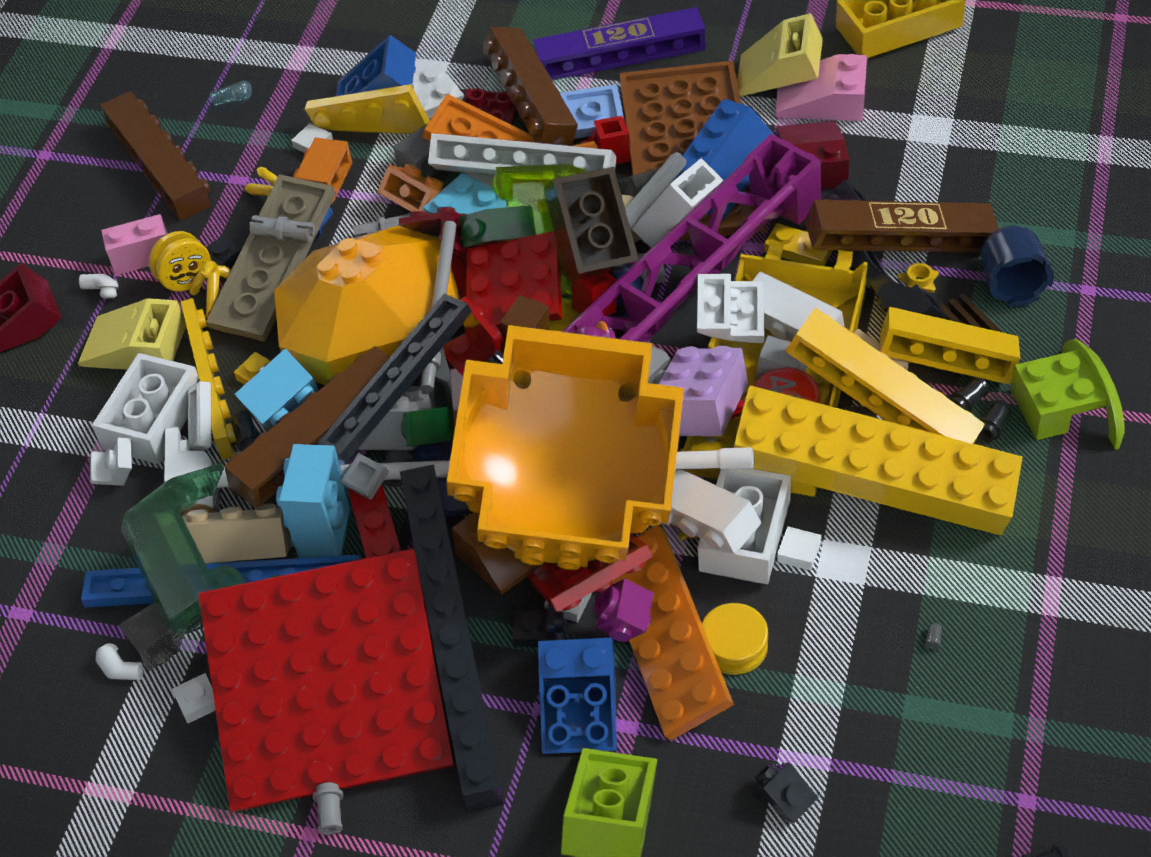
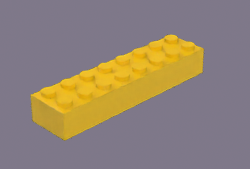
[733,385,1023,536]

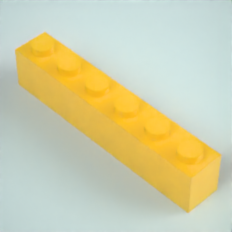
[785,308,985,443]

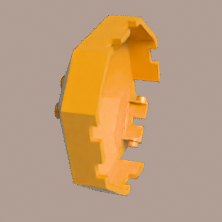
[274,226,464,385]

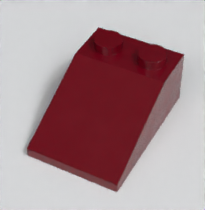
[777,121,849,189]
[0,263,62,352]

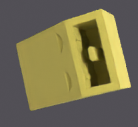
[737,13,823,96]
[78,299,186,370]

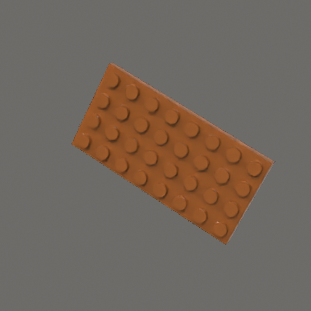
[619,61,764,245]

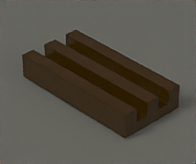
[939,293,1003,333]

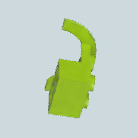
[1010,339,1125,450]

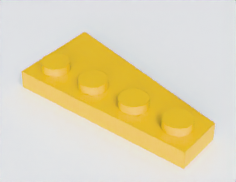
[305,84,430,134]

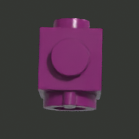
[594,578,654,642]

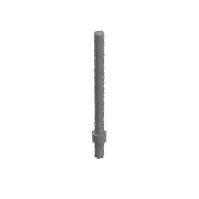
[420,221,456,392]

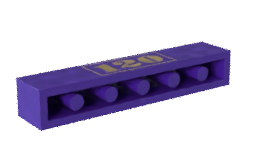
[533,7,706,80]

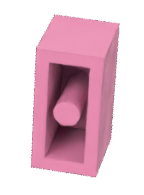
[102,214,168,275]

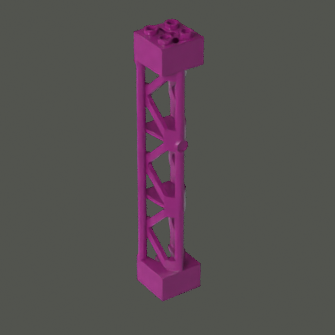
[562,133,821,342]

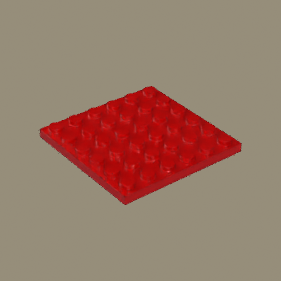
[198,549,455,812]

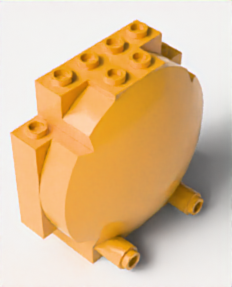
[447,325,684,570]

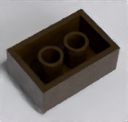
[543,167,639,282]

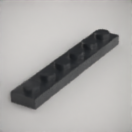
[318,294,472,462]

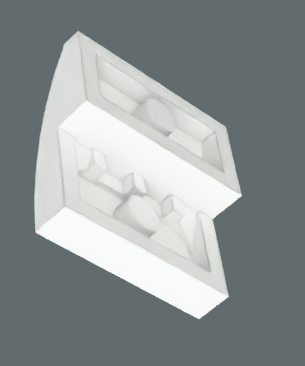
[697,274,764,343]

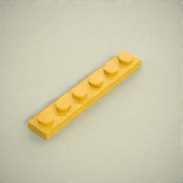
[181,298,237,460]

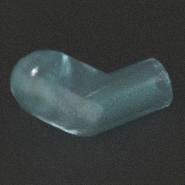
[210,81,252,106]

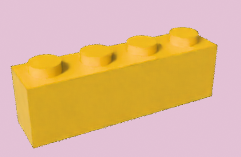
[880,307,1020,385]

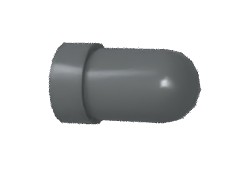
[925,623,942,650]

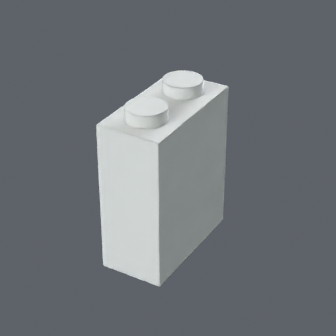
[632,158,723,248]

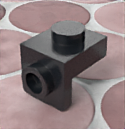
[750,762,819,825]

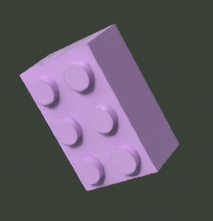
[659,346,748,436]

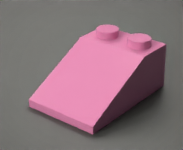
[775,54,867,121]

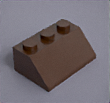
[452,512,546,595]

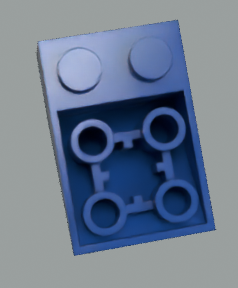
[538,638,617,754]

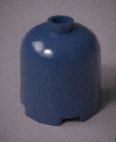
[981,225,1054,307]

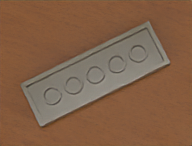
[206,174,336,342]

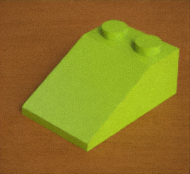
[561,748,657,857]

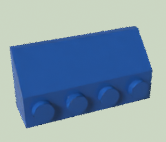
[671,99,775,220]

